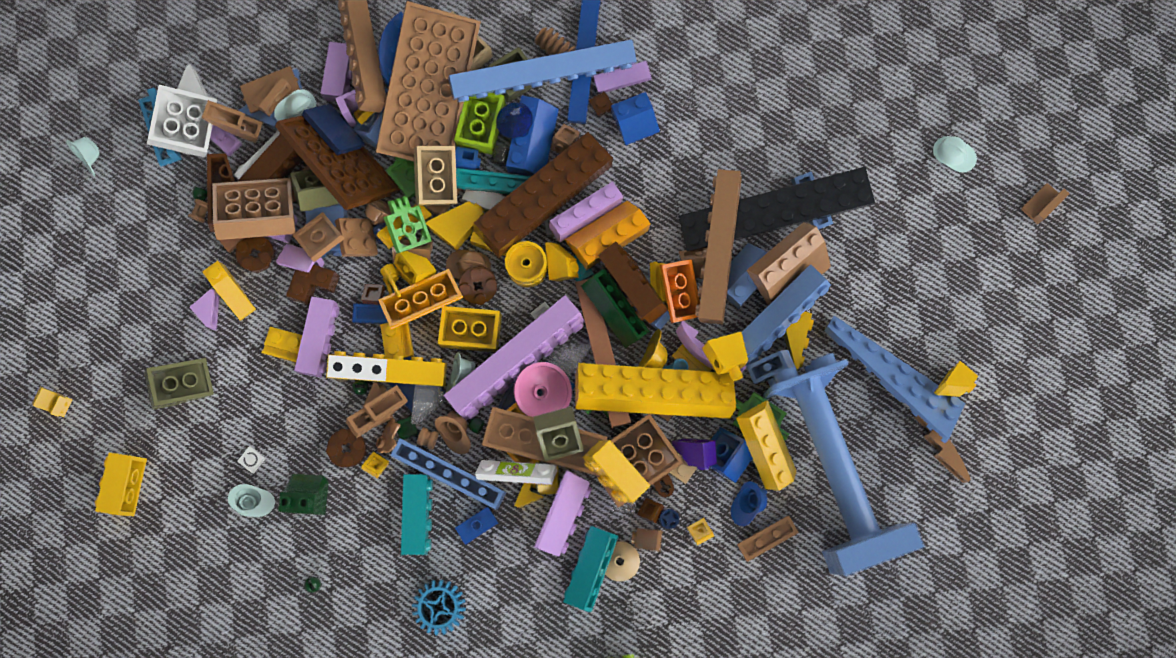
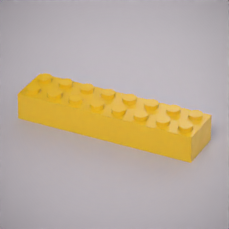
[575,363,736,419]

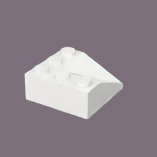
[147,85,217,158]

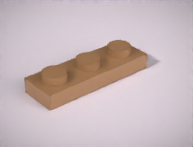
[737,515,799,562]

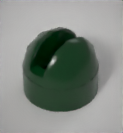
[192,186,207,201]
[352,380,369,395]
[468,418,485,434]
[304,577,321,593]

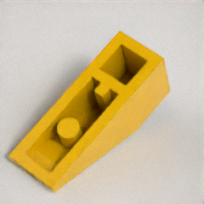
[202,261,256,320]

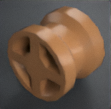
[417,427,439,450]

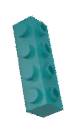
[401,475,433,555]
[563,526,618,612]

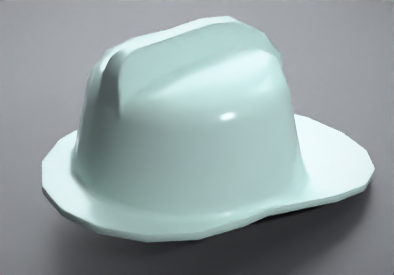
[274,89,316,121]
[933,136,977,172]
[66,137,99,176]
[446,352,476,393]
[228,484,275,517]

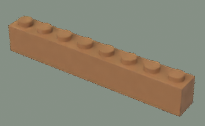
[338,0,386,113]
[696,169,742,325]

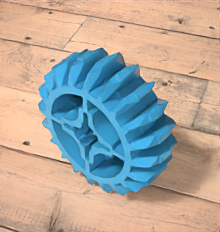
[412,580,466,635]

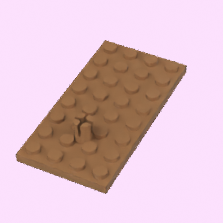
[375,1,481,161]

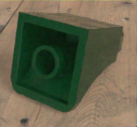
[278,474,329,515]

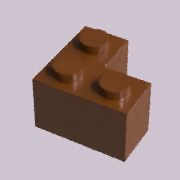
[286,265,340,306]

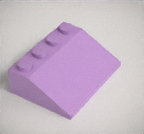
[535,471,592,556]

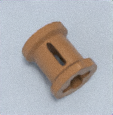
[188,199,207,223]

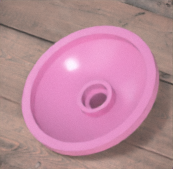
[514,362,572,417]

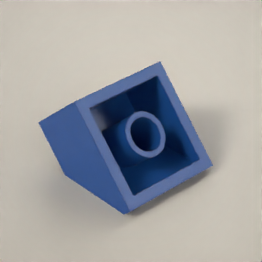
[611,92,660,146]
[709,427,753,483]

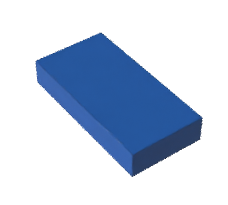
[352,304,388,324]

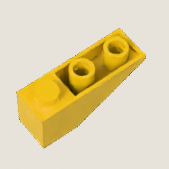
[784,311,814,370]

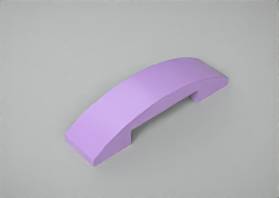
[676,321,747,373]

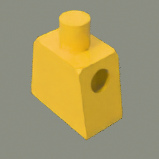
[702,332,748,382]

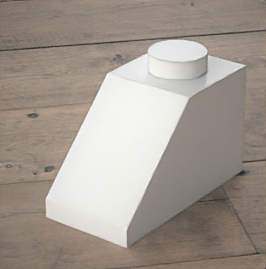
[177,64,208,97]

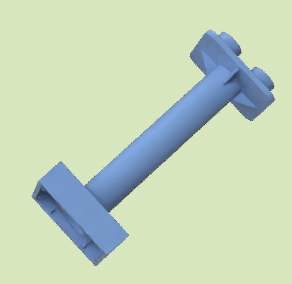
[763,353,924,576]

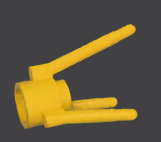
[380,264,410,297]

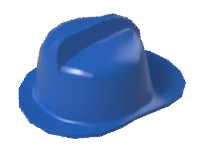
[731,481,767,526]

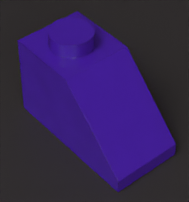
[672,438,717,470]

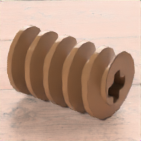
[534,27,576,55]

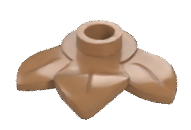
[376,419,401,453]

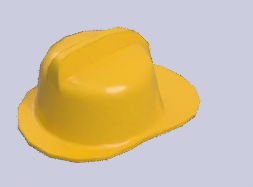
[638,329,668,368]

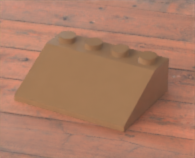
[212,178,295,240]
[746,222,831,306]
[596,414,684,508]

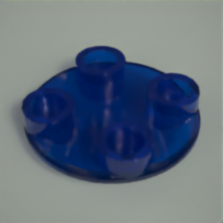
[496,102,533,138]

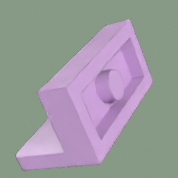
[335,90,358,127]
[276,244,325,272]

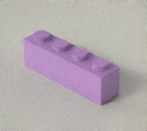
[549,181,623,243]
[294,296,339,378]

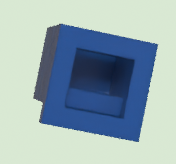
[455,146,481,170]

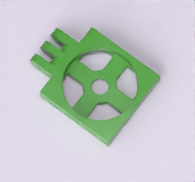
[383,196,432,253]

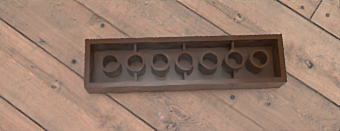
[473,132,613,258]

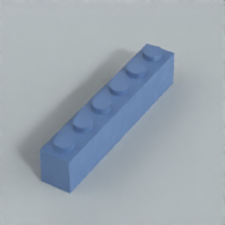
[741,264,831,366]
[390,438,507,510]

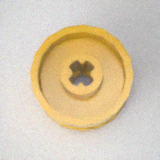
[505,241,548,288]

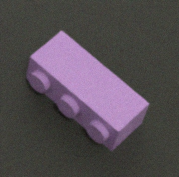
[321,42,353,102]

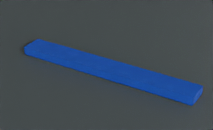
[567,0,601,124]

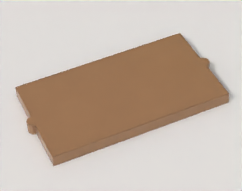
[240,66,300,114]

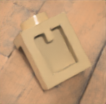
[669,454,697,484]

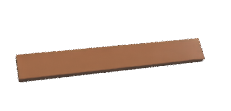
[575,279,631,428]

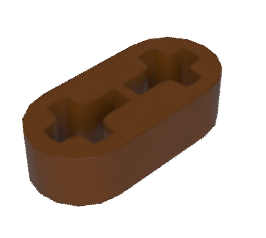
[653,474,674,498]

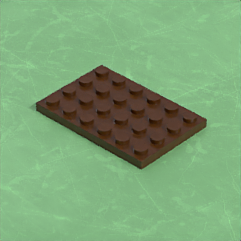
[275,116,400,211]

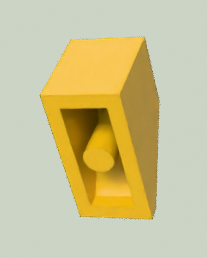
[545,242,579,281]
[393,251,437,285]
[934,361,978,397]

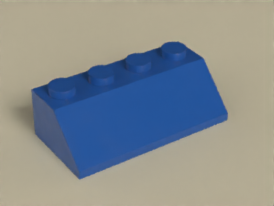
[506,95,559,176]

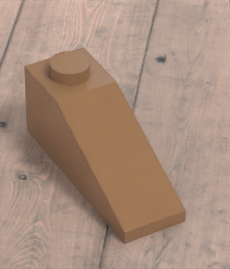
[631,528,662,551]

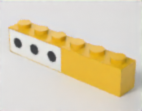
[326,351,447,386]

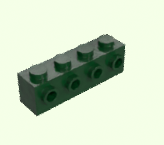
[581,268,649,348]

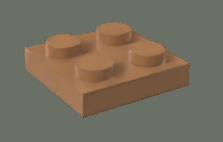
[293,212,345,262]
[335,218,378,257]

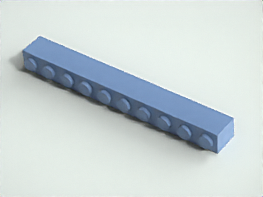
[448,40,637,102]

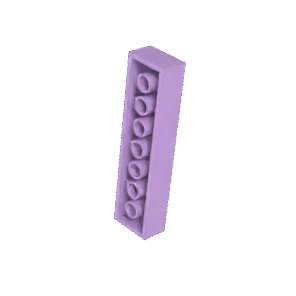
[444,295,585,420]

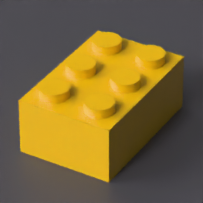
[438,306,502,352]
[582,440,650,503]
[95,452,147,516]

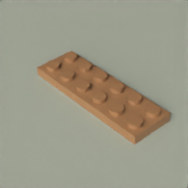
[482,407,608,476]

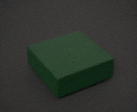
[395,416,419,440]

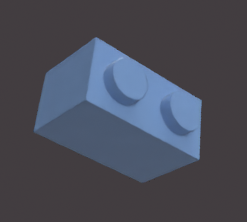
[747,350,795,384]

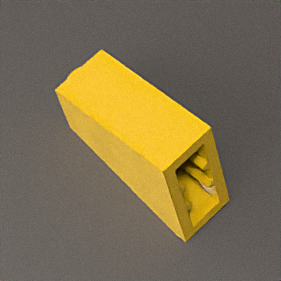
[426,201,484,251]

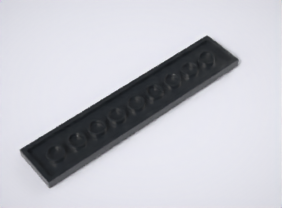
[678,167,875,251]

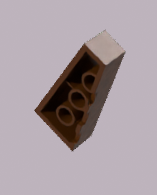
[238,133,303,182]
[207,154,235,232]
[598,241,668,324]

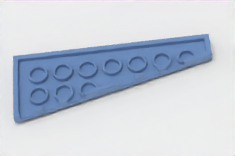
[824,316,965,443]

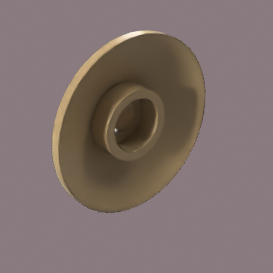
[605,541,640,581]

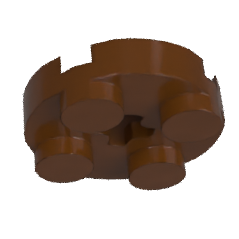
[236,236,275,273]
[459,266,497,305]
[326,429,367,468]

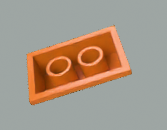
[660,259,700,323]

